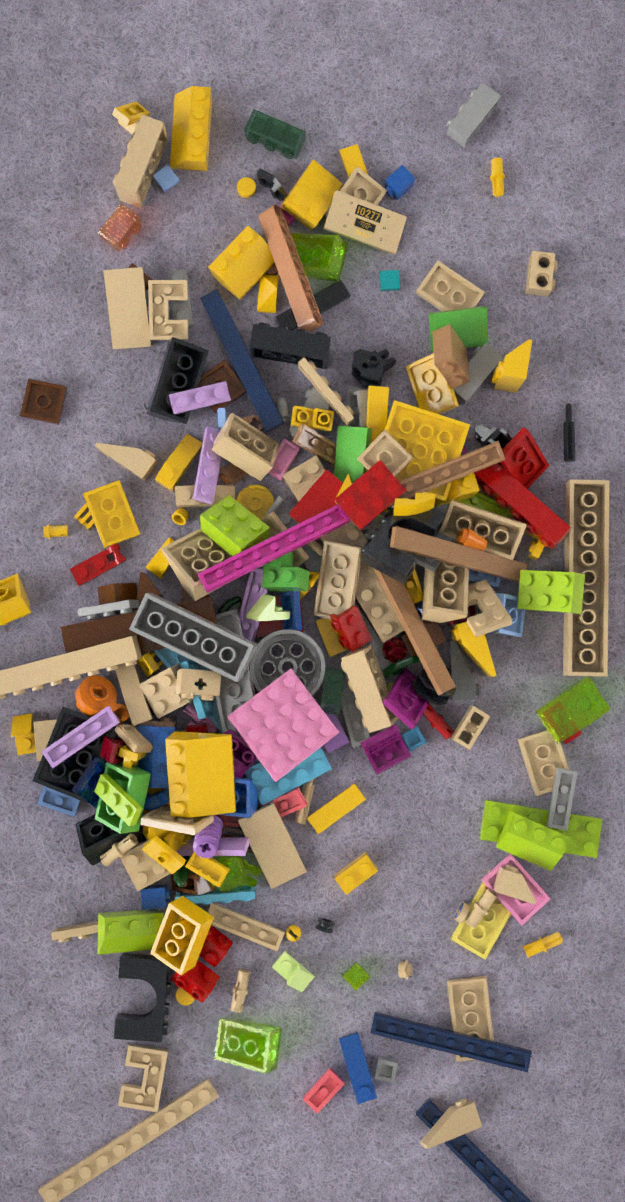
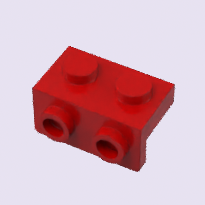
[330,605,372,652]
[199,925,233,968]
[171,960,220,1003]

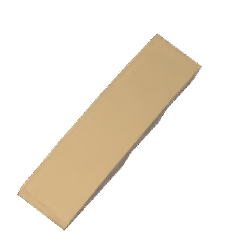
[115,663,153,726]

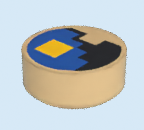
[454,902,470,923]

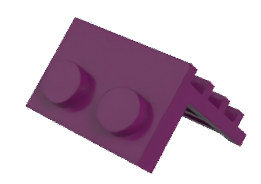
[361,724,411,775]

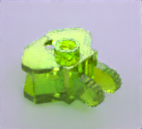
[218,856,262,892]

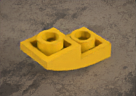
[290,406,334,431]
[393,492,436,516]

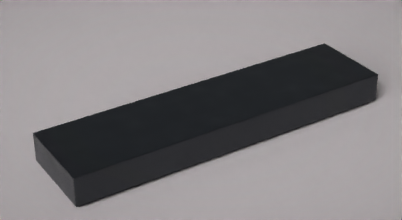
[275,279,351,330]

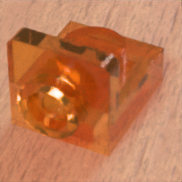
[219,463,249,486]

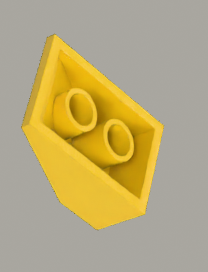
[280,159,343,230]
[451,622,497,677]

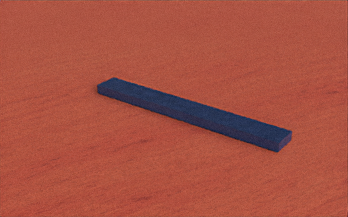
[200,289,284,433]
[370,1012,532,1072]
[415,1098,532,1202]

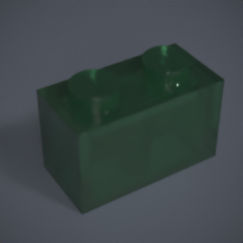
[320,667,345,715]

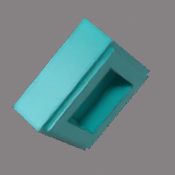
[379,270,400,292]

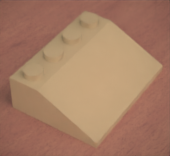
[161,528,232,601]

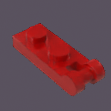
[70,543,127,586]

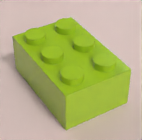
[200,495,270,556]
[517,570,585,614]

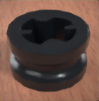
[316,917,335,933]

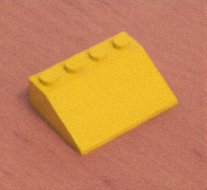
[165,731,236,818]

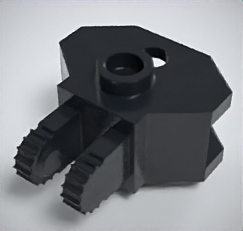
[351,349,396,389]
[474,424,512,465]
[411,667,456,705]

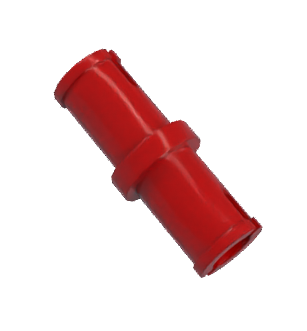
[423,703,455,740]

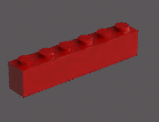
[474,463,571,550]

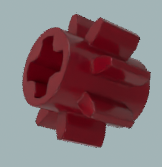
[382,637,407,663]

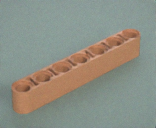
[259,204,323,333]

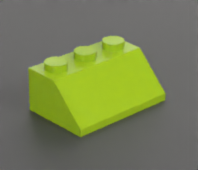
[496,811,570,871]
[97,909,163,955]

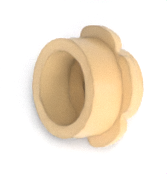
[398,959,413,980]

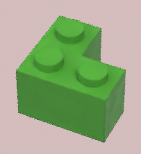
[262,552,310,592]

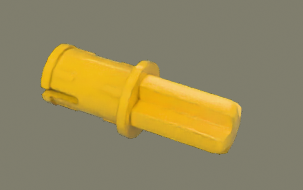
[490,157,505,198]
[523,932,563,958]

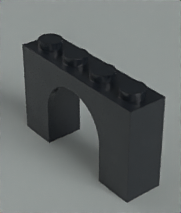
[361,498,445,584]
[114,953,172,1042]

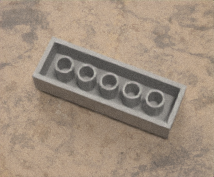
[129,593,258,682]

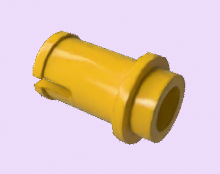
[43,524,68,539]

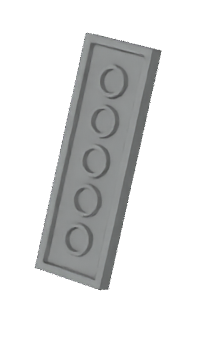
[210,609,256,733]

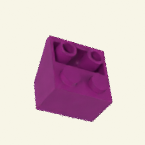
[221,729,258,778]

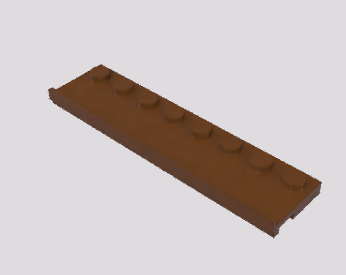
[60,597,218,653]

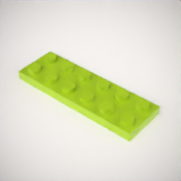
[480,800,602,858]

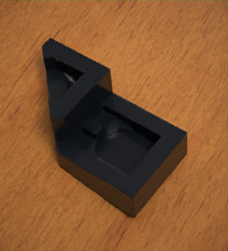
[256,168,288,202]

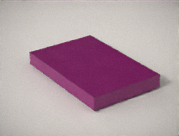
[382,667,432,730]

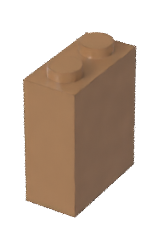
[432,324,470,389]

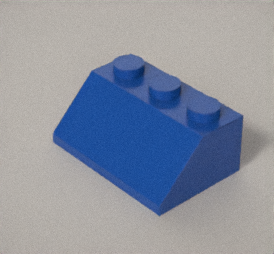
[136,725,177,788]
[217,777,257,818]

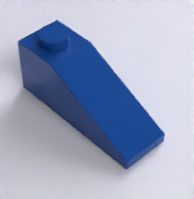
[339,1032,377,1104]

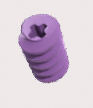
[193,815,223,858]

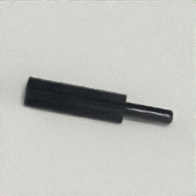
[563,403,575,462]

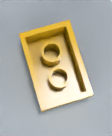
[150,896,214,975]

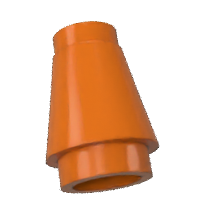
[456,528,488,551]

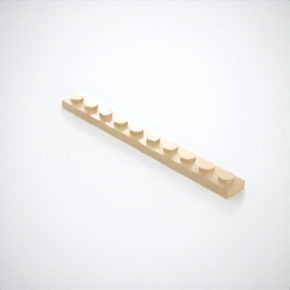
[38,1078,219,1202]

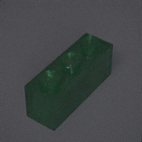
[244,109,306,160]

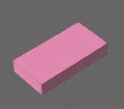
[268,438,301,481]

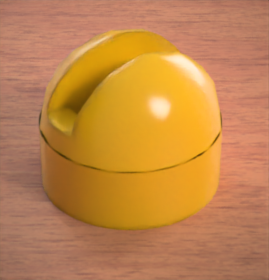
[172,508,189,525]
[286,925,301,942]

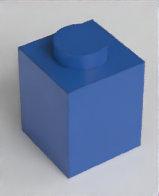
[384,165,415,200]
[141,884,171,910]

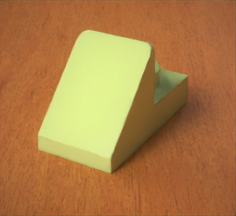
[246,594,290,621]
[272,951,315,992]

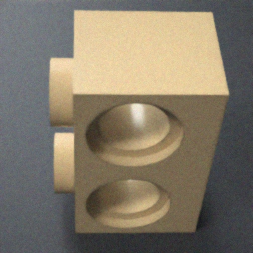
[525,251,558,297]

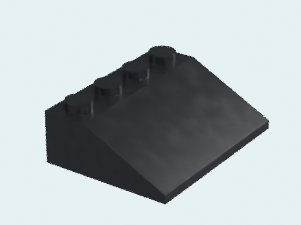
[32,707,118,803]

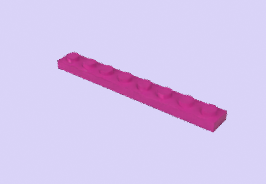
[198,505,350,593]

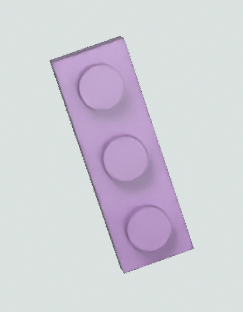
[169,381,231,414]

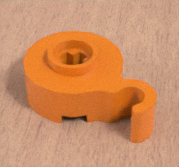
[74,675,129,726]

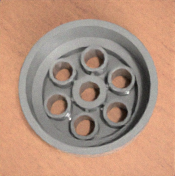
[250,630,325,696]

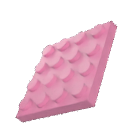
[227,669,339,782]

